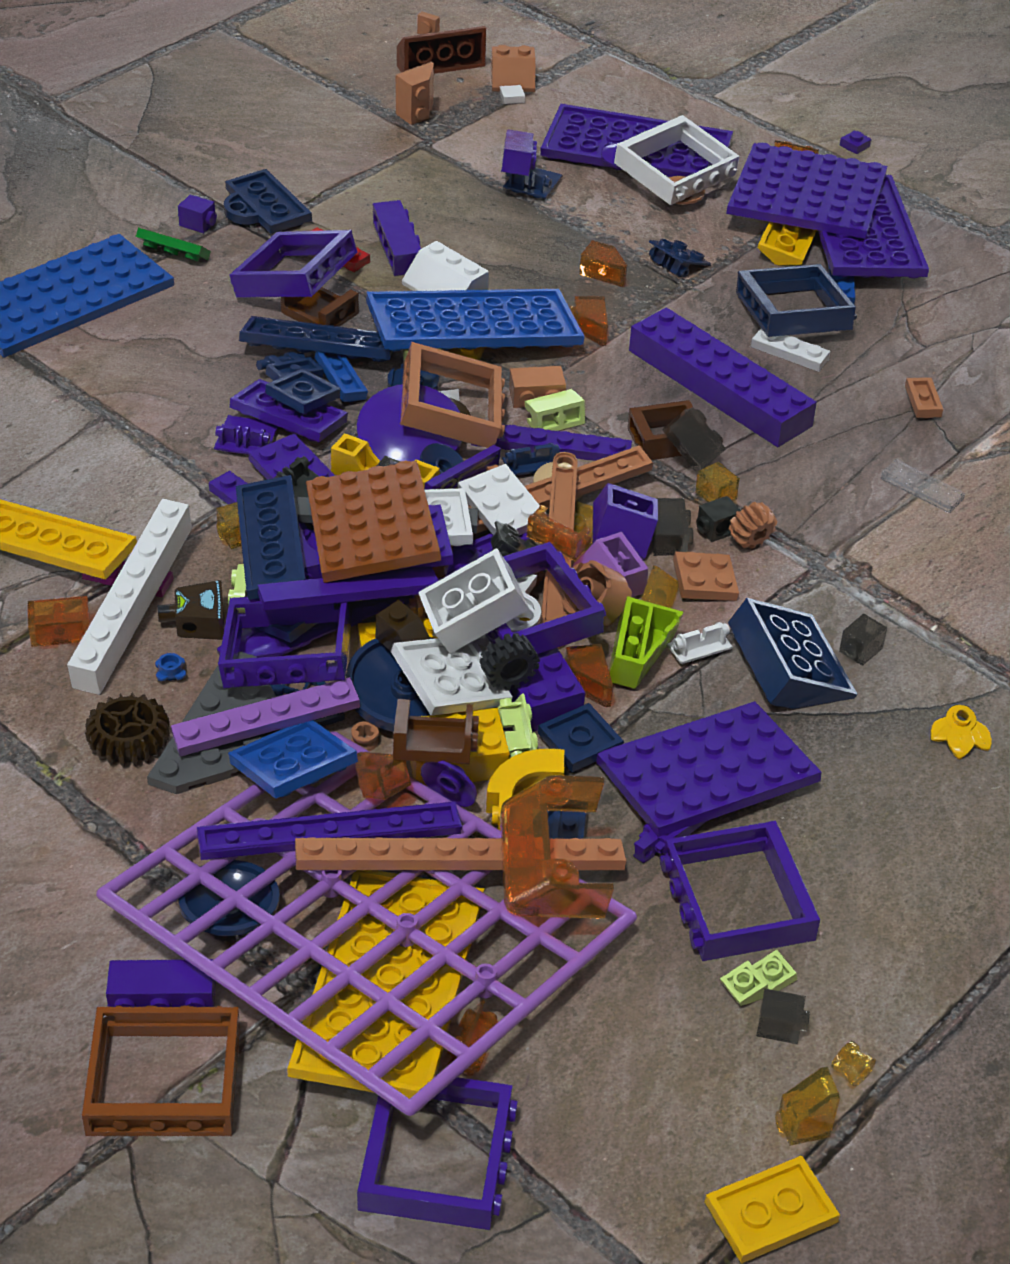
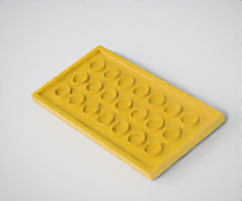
[287,870,484,1099]

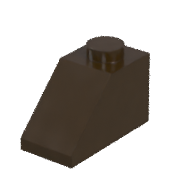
[375,600,430,651]

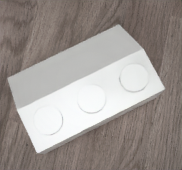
[402,241,489,291]

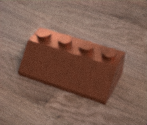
[397,26,486,74]

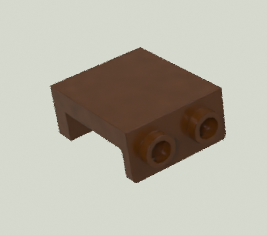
[280,287,359,327]
[393,699,479,764]

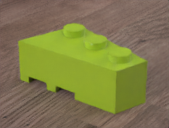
[607,596,683,689]

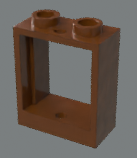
[627,400,708,460]

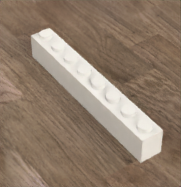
[67,499,192,695]

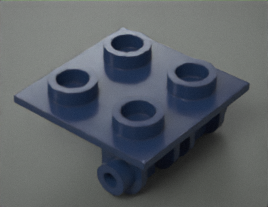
[503,168,563,199]
[649,238,711,277]

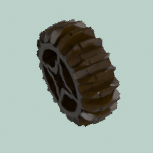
[85,692,170,767]

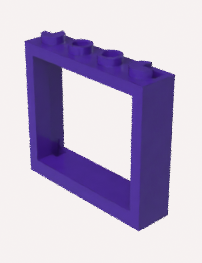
[229,230,357,297]
[485,542,606,663]
[218,597,352,688]
[660,821,820,961]
[357,1074,518,1230]

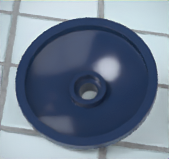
[178,860,280,936]

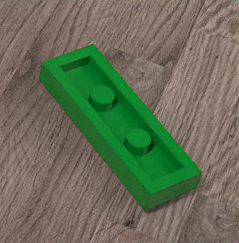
[135,227,211,262]

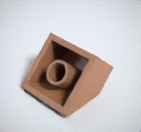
[491,45,535,92]
[396,62,434,125]

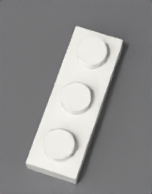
[751,328,830,372]

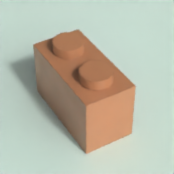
[509,366,566,408]

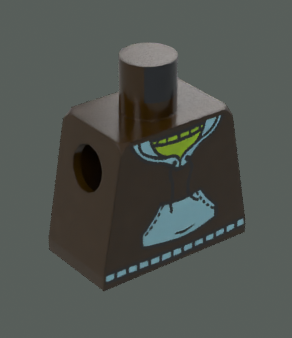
[157,580,224,640]

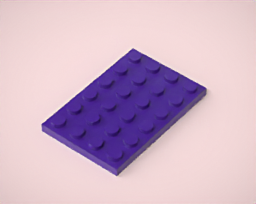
[596,701,822,837]

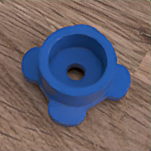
[155,653,186,681]

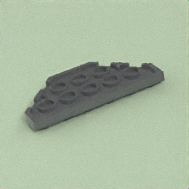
[147,651,284,794]

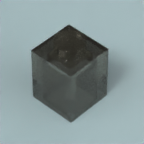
[839,613,888,666]
[756,988,810,1044]

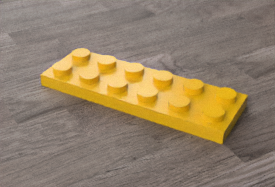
[0,499,137,580]

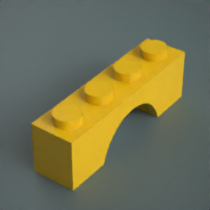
[331,433,440,487]

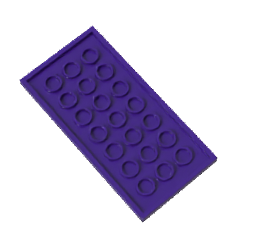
[540,103,733,185]
[818,175,929,279]

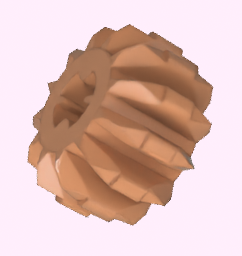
[728,502,778,549]

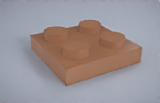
[673,551,739,601]

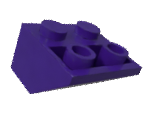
[592,483,658,560]

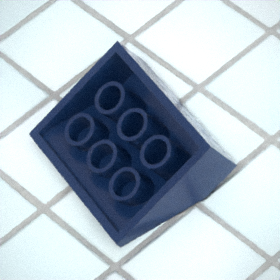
[728,598,858,709]

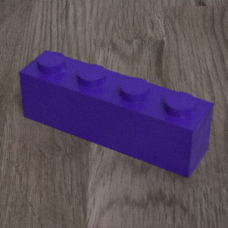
[501,129,537,176]
[373,200,422,276]

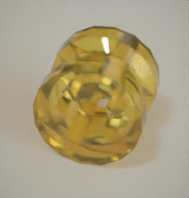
[831,1041,876,1086]

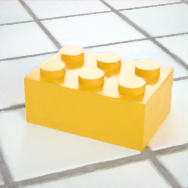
[410,708,509,787]

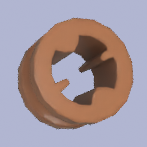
[351,721,379,751]

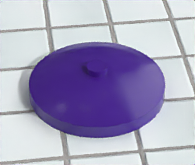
[357,384,462,466]

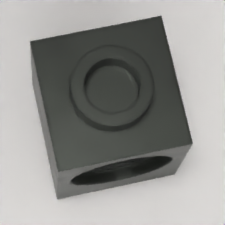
[696,496,741,542]

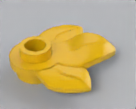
[931,705,992,760]

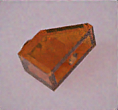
[579,240,627,288]
[570,296,608,346]
[565,644,613,707]
[356,752,411,800]

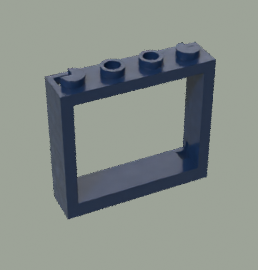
[736,264,857,337]

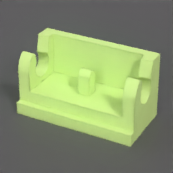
[525,389,585,431]

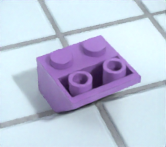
[571,532,648,597]

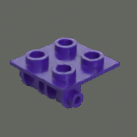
[214,415,278,455]

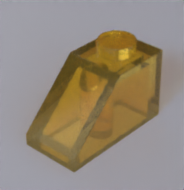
[775,1067,841,1146]

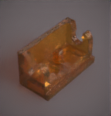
[527,505,592,561]

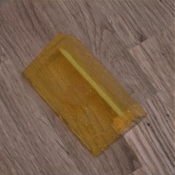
[641,565,679,608]

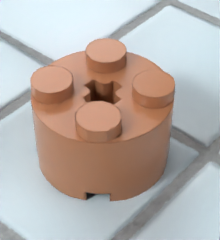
[562,560,632,627]

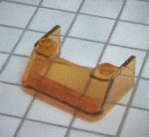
[500,775,614,918]

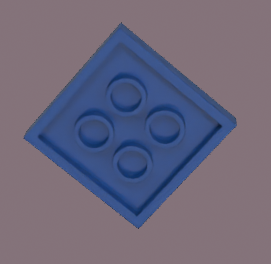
[228,720,358,799]

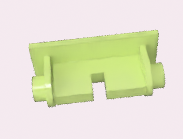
[497,693,538,757]

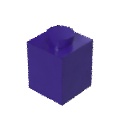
[178,194,217,234]

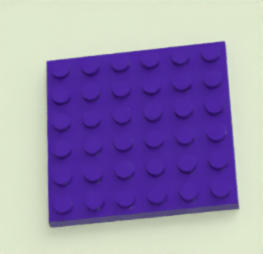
[726,143,887,239]

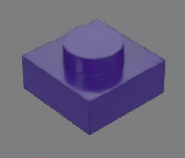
[839,130,872,154]

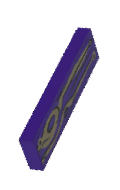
[424,445,501,490]

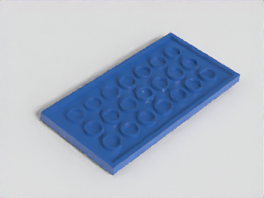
[0,234,174,358]
[366,289,585,351]

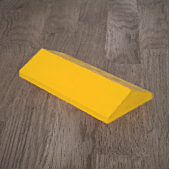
[757,222,817,265]

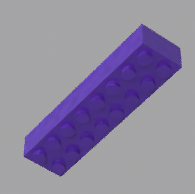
[629,307,817,448]

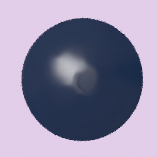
[346,637,434,732]

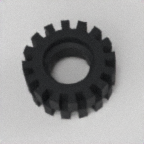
[479,633,540,690]

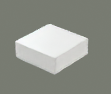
[500,85,525,104]

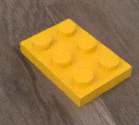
[705,1155,840,1264]

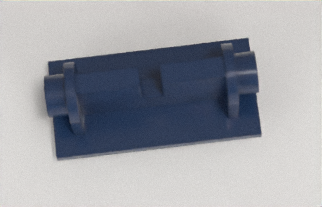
[502,443,560,476]

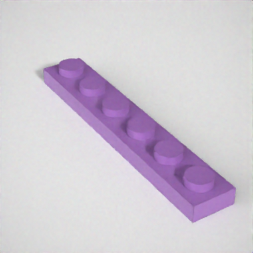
[171,677,360,756]

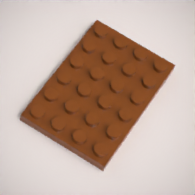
[306,460,441,583]

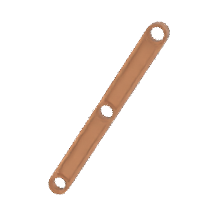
[541,452,578,649]

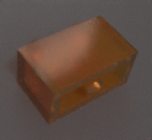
[28,596,91,647]

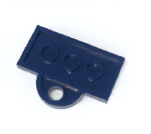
[224,169,312,234]

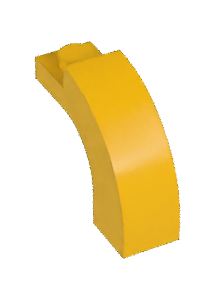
[486,749,564,836]

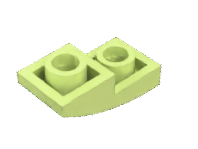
[720,949,797,1006]

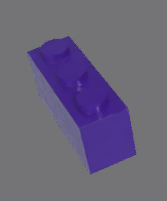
[106,959,216,1007]

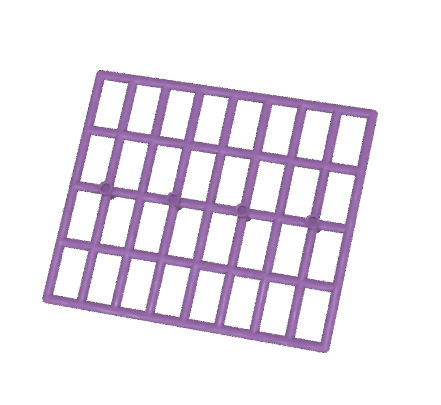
[96,731,637,1116]

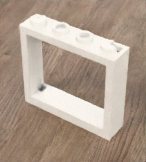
[614,115,740,205]

